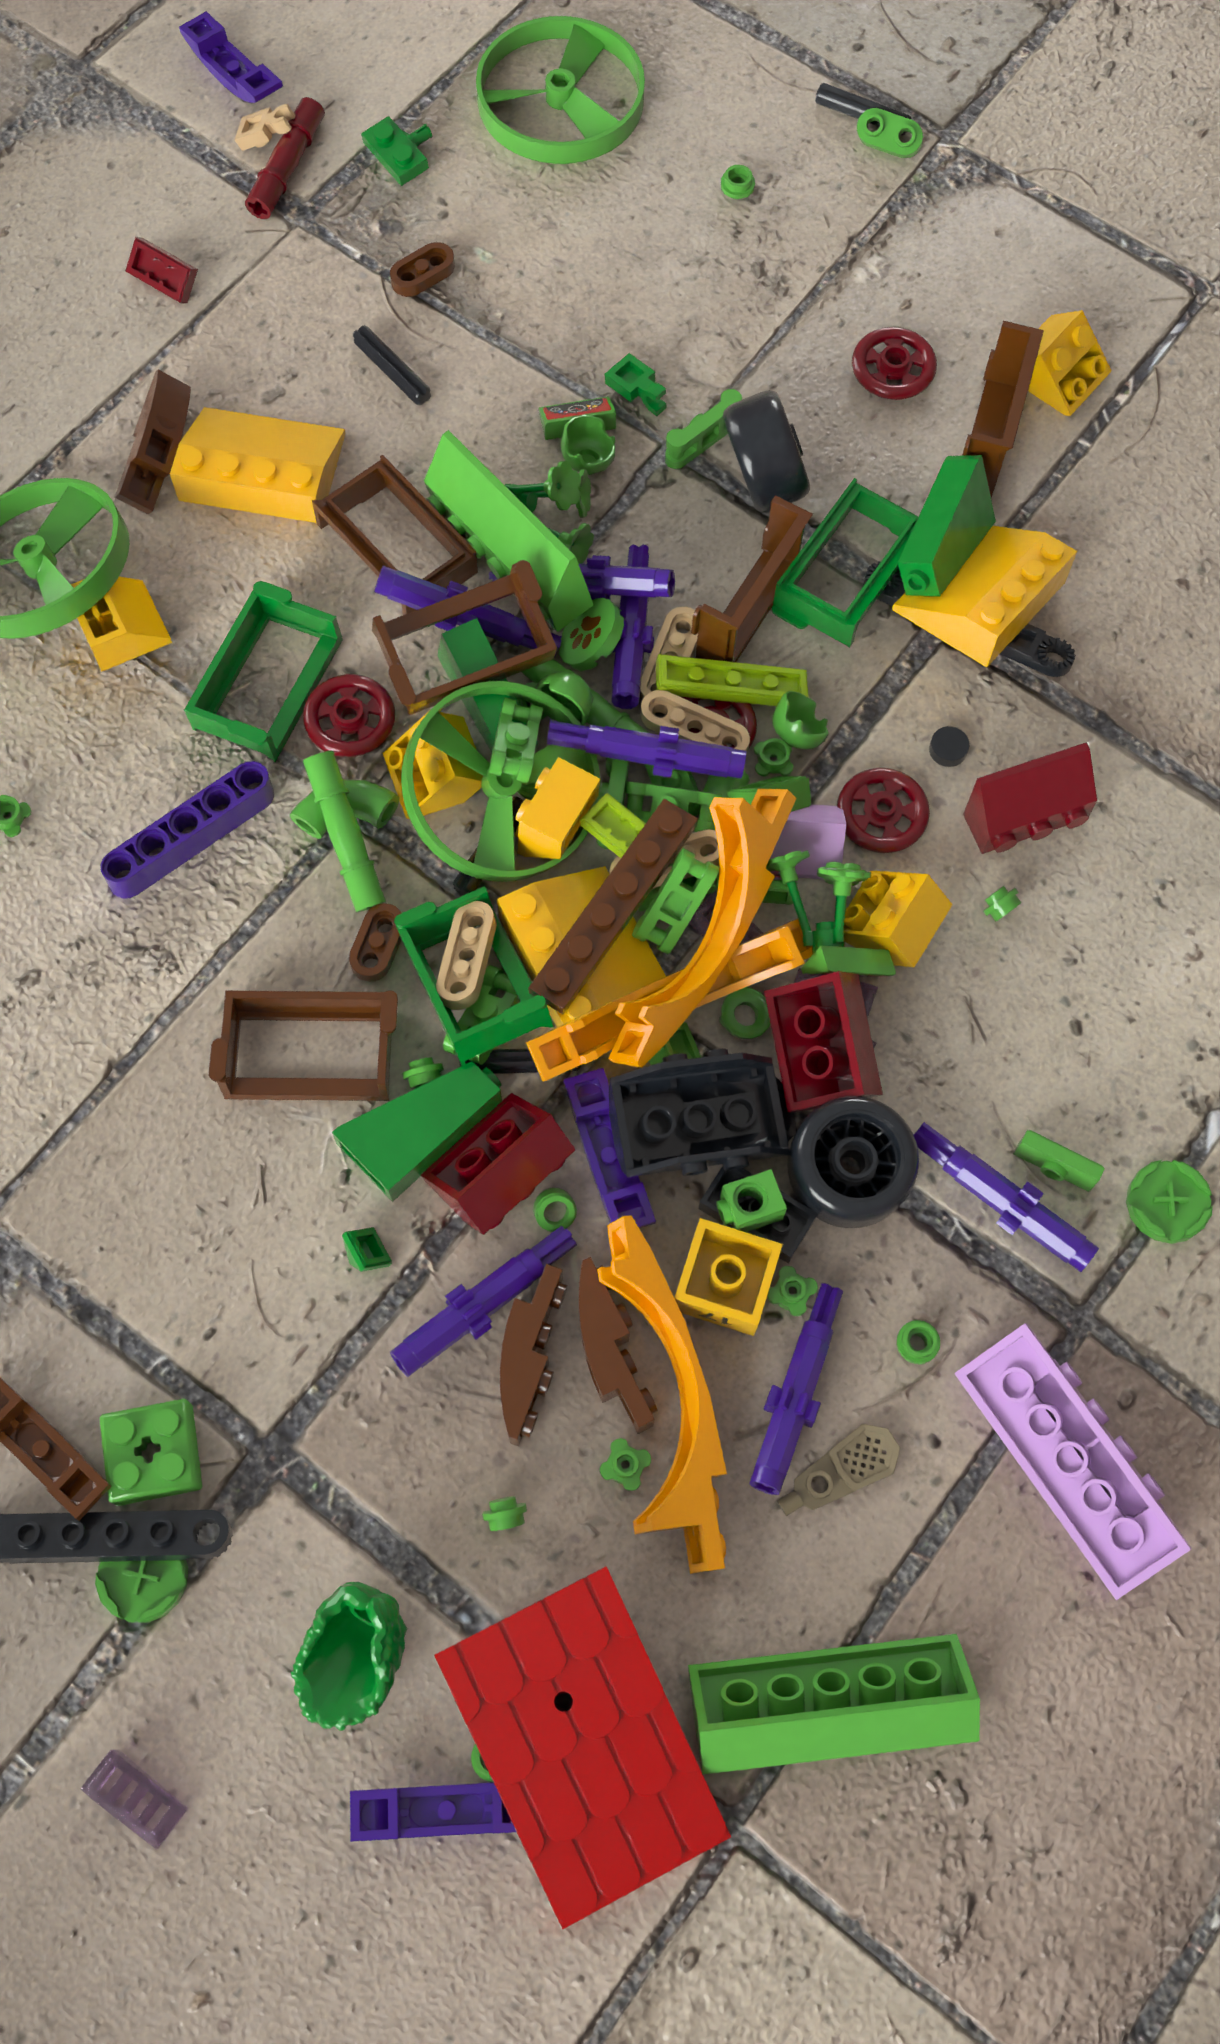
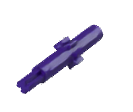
[611,544,654,709]
[489,555,675,600]
[374,566,562,658]
[547,720,747,779]
[914,1122,1099,1272]
[390,1226,577,1377]
[749,1283,843,1495]

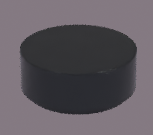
[929,726,970,767]

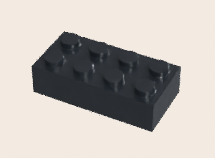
[698,1166,818,1264]

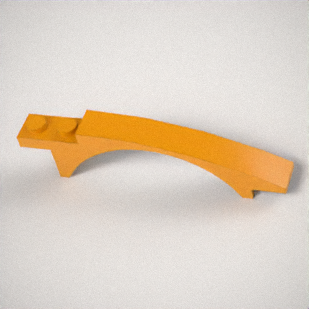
[608,789,797,1068]
[526,918,813,1082]
[597,1215,727,1574]

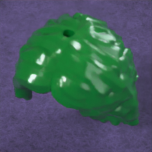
[291,1582,407,1731]

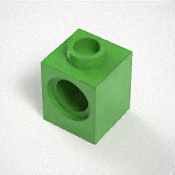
[716,1169,787,1232]

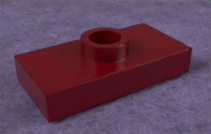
[125,237,198,303]

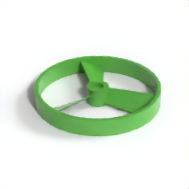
[476,16,645,164]
[0,478,130,639]
[401,681,601,882]

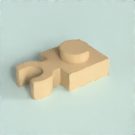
[235,104,296,151]

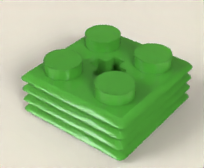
[100,1399,202,1506]

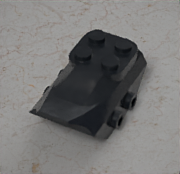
[609,1048,797,1177]

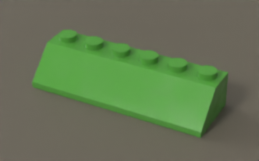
[424,430,594,632]
[688,1634,980,1774]

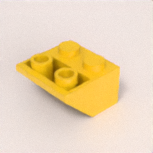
[1028,310,1112,416]
[71,576,172,672]
[382,711,483,819]
[515,757,600,859]
[844,871,953,968]

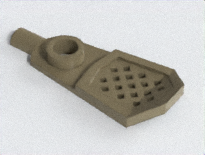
[777,1424,900,1516]

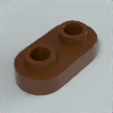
[390,242,455,297]
[349,903,402,982]

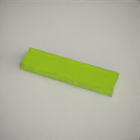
[656,654,809,706]

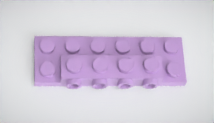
[954,1323,1192,1600]

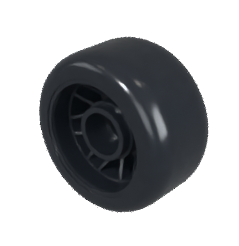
[723,390,810,512]
[787,1096,919,1228]

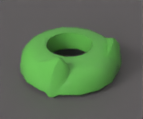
[719,987,770,1039]

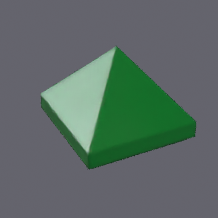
[342,1227,392,1272]

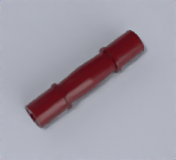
[245,97,325,219]

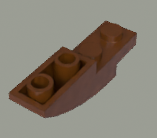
[114,369,191,514]
[579,1257,658,1434]
[500,1264,568,1447]

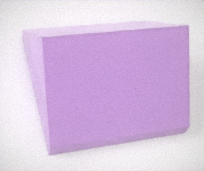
[769,804,846,879]

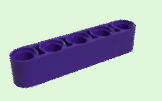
[100,761,274,899]

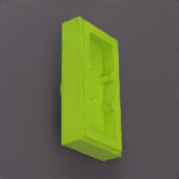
[580,793,646,858]

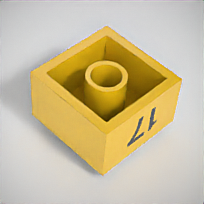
[674,1218,783,1336]

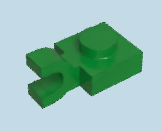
[604,353,667,417]

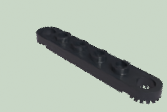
[863,561,1076,677]
[0,1510,233,1564]

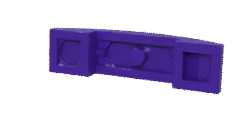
[179,11,283,103]
[564,1068,656,1229]
[350,1783,516,1842]

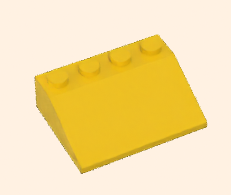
[170,407,346,523]
[892,526,1077,667]
[497,866,666,1027]

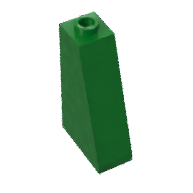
[898,455,996,596]
[437,618,538,753]
[332,1061,502,1202]

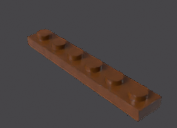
[528,799,698,1015]

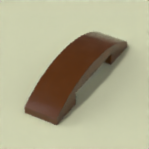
[0,1377,112,1521]

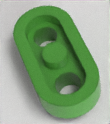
[857,108,923,158]

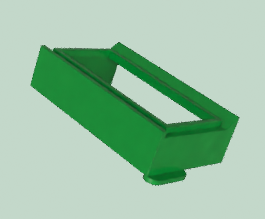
[772,478,918,648]
[184,581,343,763]
[394,886,554,1066]

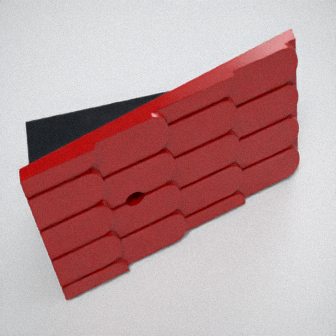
[434,1566,731,1929]

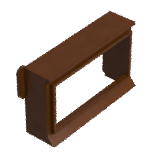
[962,320,1044,499]
[311,455,478,615]
[691,495,813,662]
[372,560,557,715]
[209,990,398,1101]

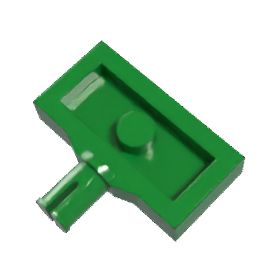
[361,116,433,186]

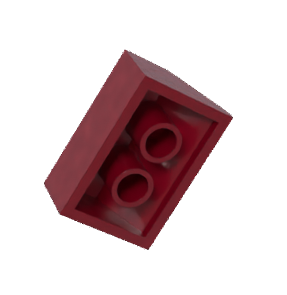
[963,742,1097,854]
[764,971,883,1112]
[420,1093,576,1235]

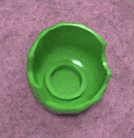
[561,415,616,475]
[536,671,594,726]
[772,691,829,750]

